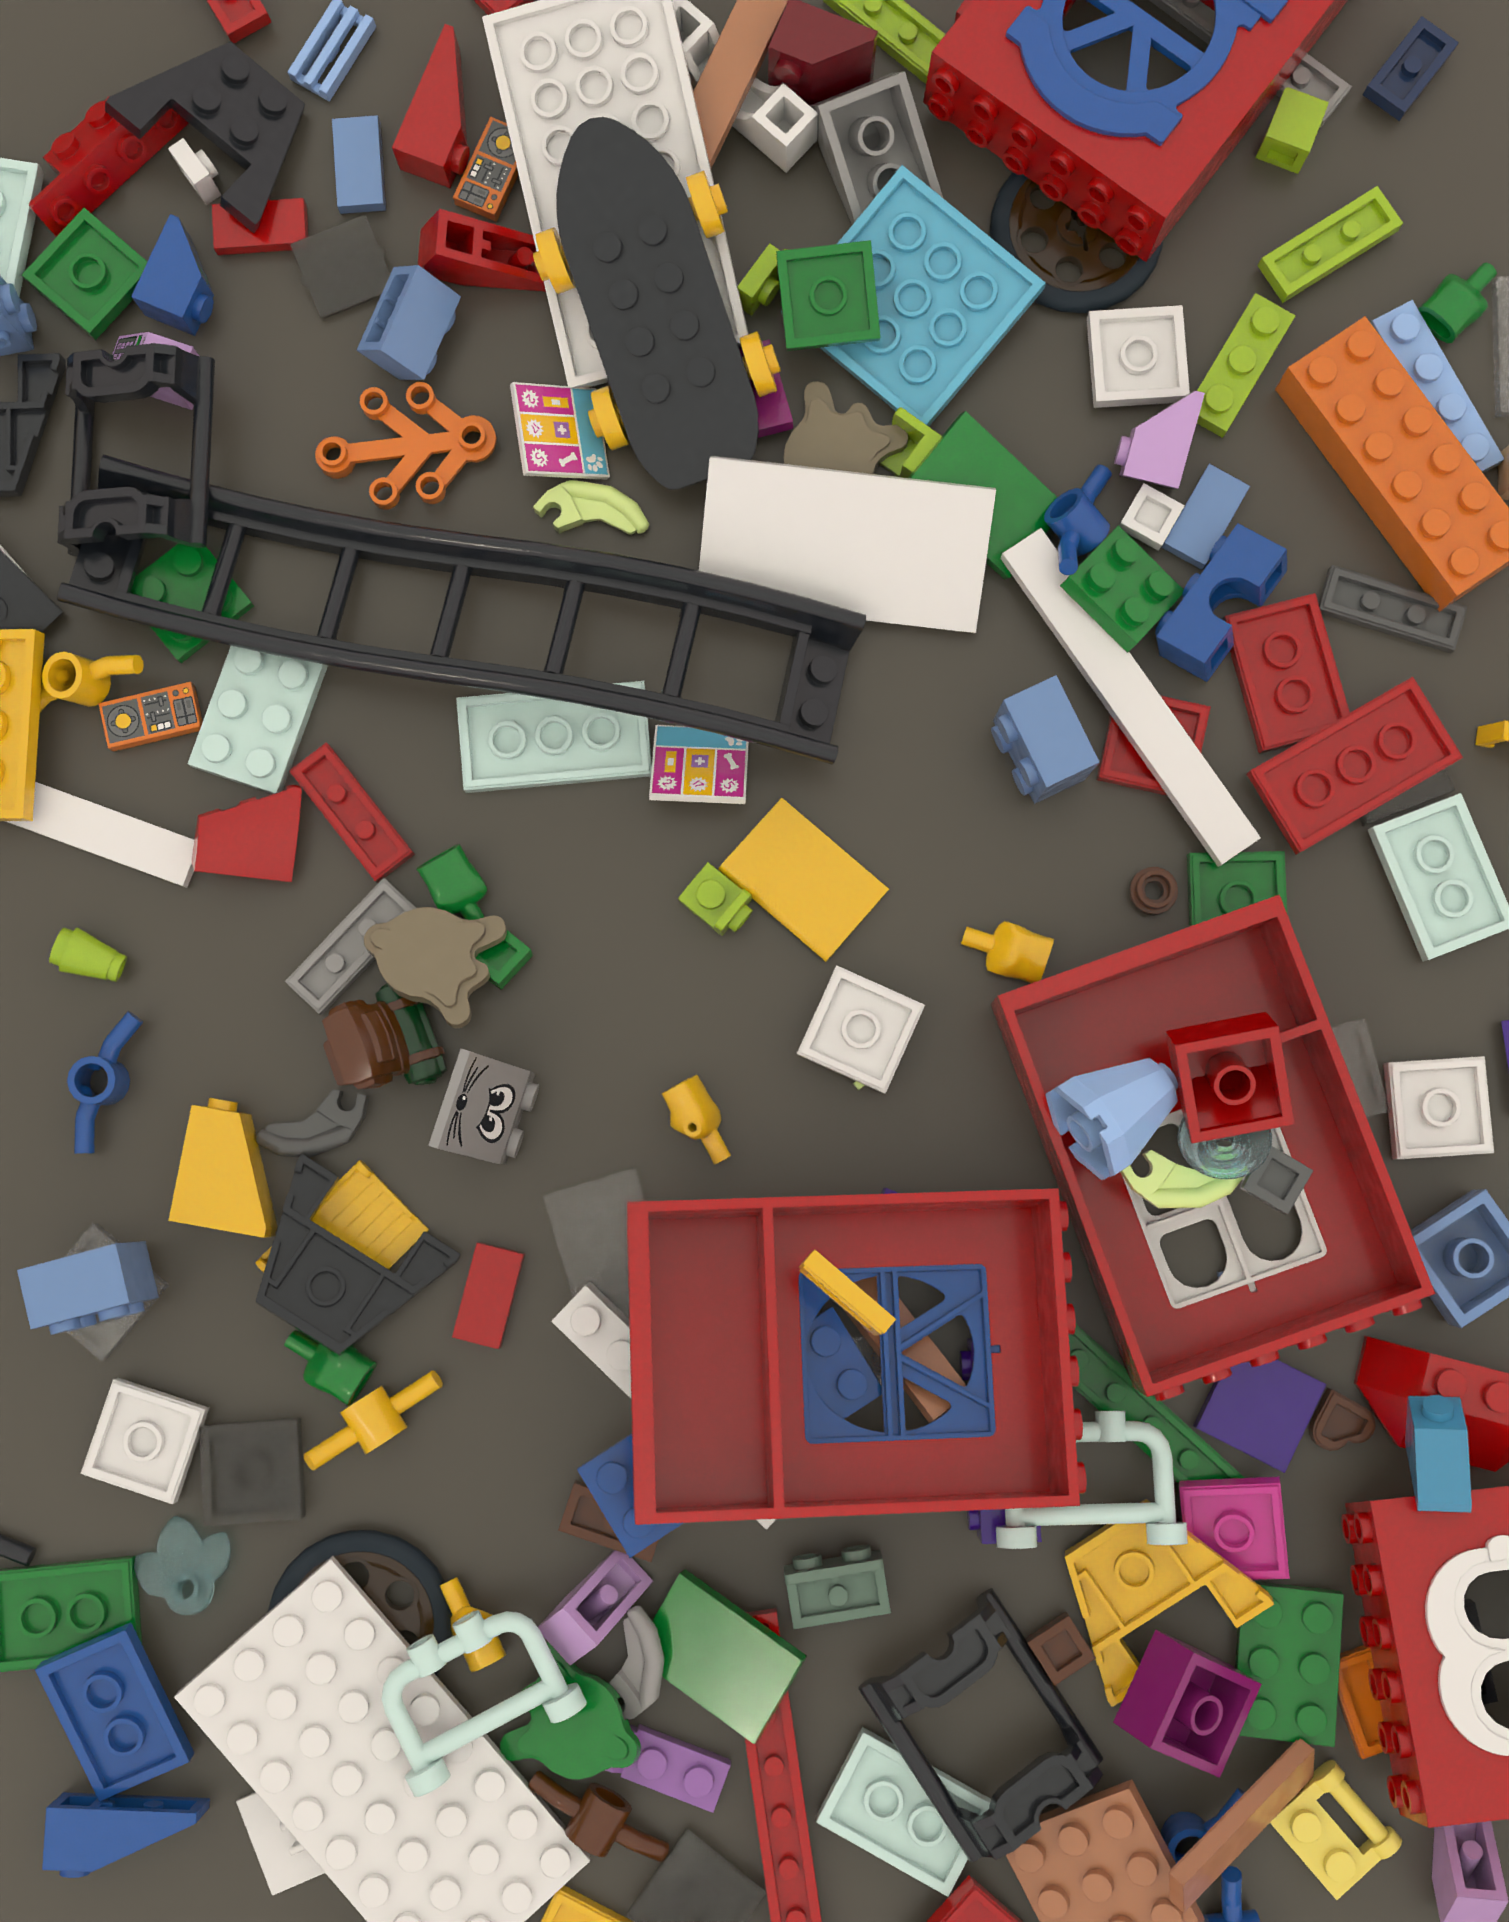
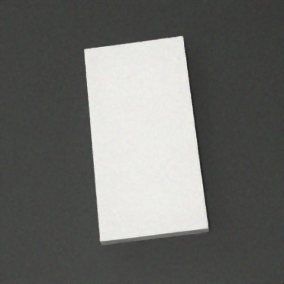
[699,456,996,633]

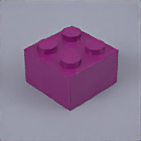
[1113,1629,1262,1778]

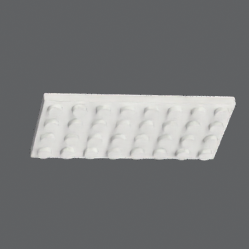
[482,0,748,388]
[174,1556,590,1922]

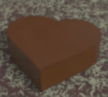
[1308,1388,1376,1451]

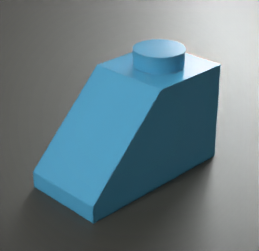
[1405,1395,1472,1513]

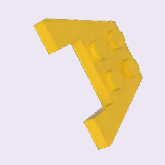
[1065,1499,1274,1707]

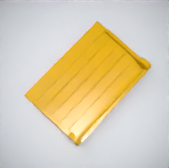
[718,798,889,962]
[255,1160,429,1273]

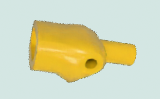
[961,921,1054,983]
[661,1074,731,1165]
[440,1577,506,1672]

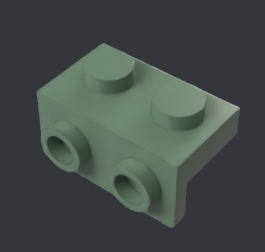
[784,1545,891,1629]

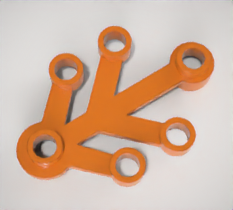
[315,382,497,510]

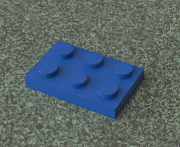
[35,1622,194,1802]

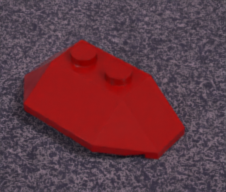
[1354,1336,1509,1472]

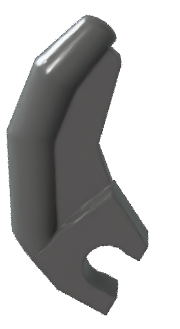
[256,1089,370,1158]

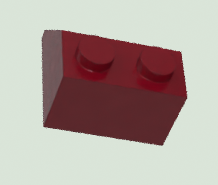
[768,0,878,105]

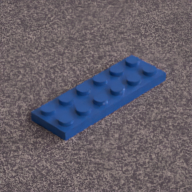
[577,1307,882,1558]

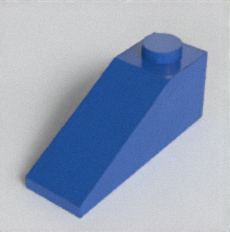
[42,1792,210,1878]

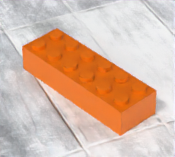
[1275,316,1509,612]

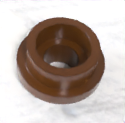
[1129,867,1178,915]

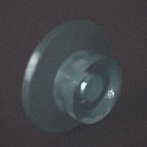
[1177,1117,1272,1179]

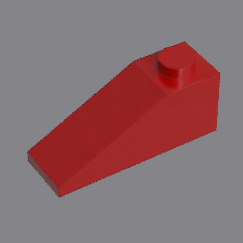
[392,24,470,189]
[418,208,546,292]

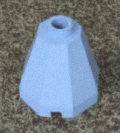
[1045,1058,1178,1180]

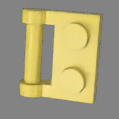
[1270,1760,1402,1900]

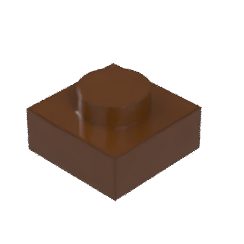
[1025,1612,1096,1685]

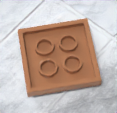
[1006,1779,1205,1922]

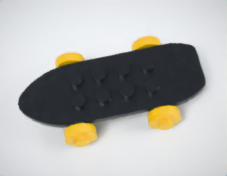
[533,117,781,490]

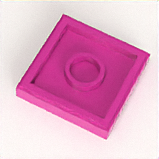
[1179,1477,1290,1580]

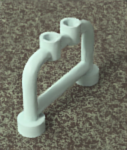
[996,1411,1188,1549]
[381,1610,587,1797]

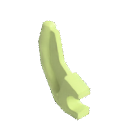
[533,480,649,535]
[1120,1150,1248,1209]

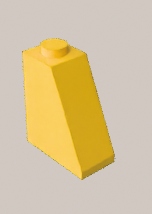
[168,1098,278,1238]

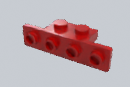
[29,96,189,237]

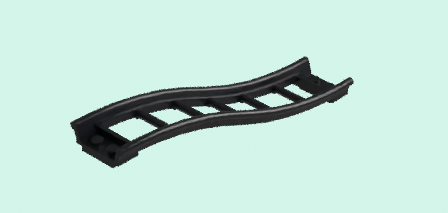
[57,454,866,765]

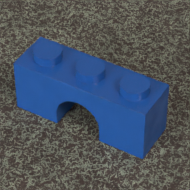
[1155,523,1287,682]

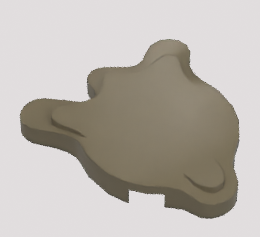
[783,381,908,474]
[364,907,507,1029]

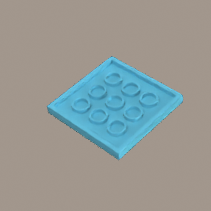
[781,165,1046,426]

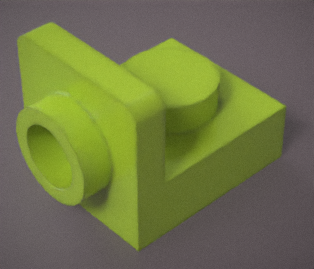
[737,243,788,316]
[678,862,753,936]

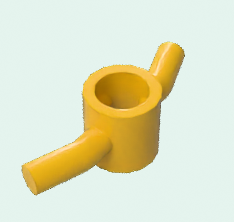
[40,651,144,712]
[303,1370,443,1471]

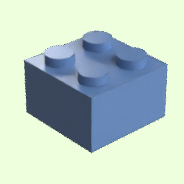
[991,675,1100,804]
[1411,1189,1509,1328]
[17,1241,159,1335]

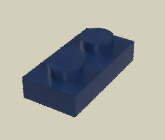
[1362,16,1459,121]

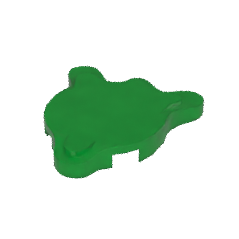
[500,1642,641,1780]

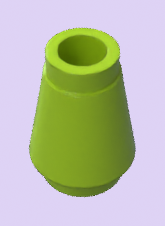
[49,927,127,982]

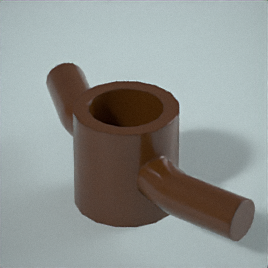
[528,1770,669,1862]

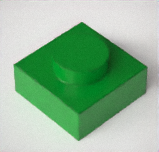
[476,930,533,990]

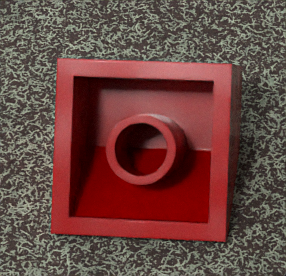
[1165,1012,1295,1143]

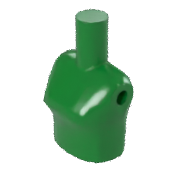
[1418,262,1497,343]
[416,844,488,920]
[284,1330,377,1407]

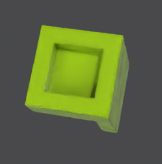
[1255,87,1329,174]
[880,407,942,478]

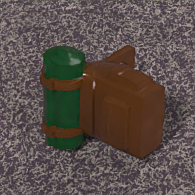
[322,983,448,1090]

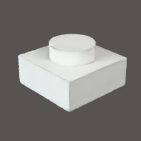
[168,138,221,206]
[1119,483,1185,551]

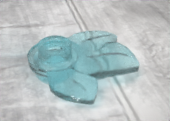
[134,1516,231,1616]

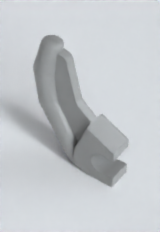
[609,1606,665,1720]

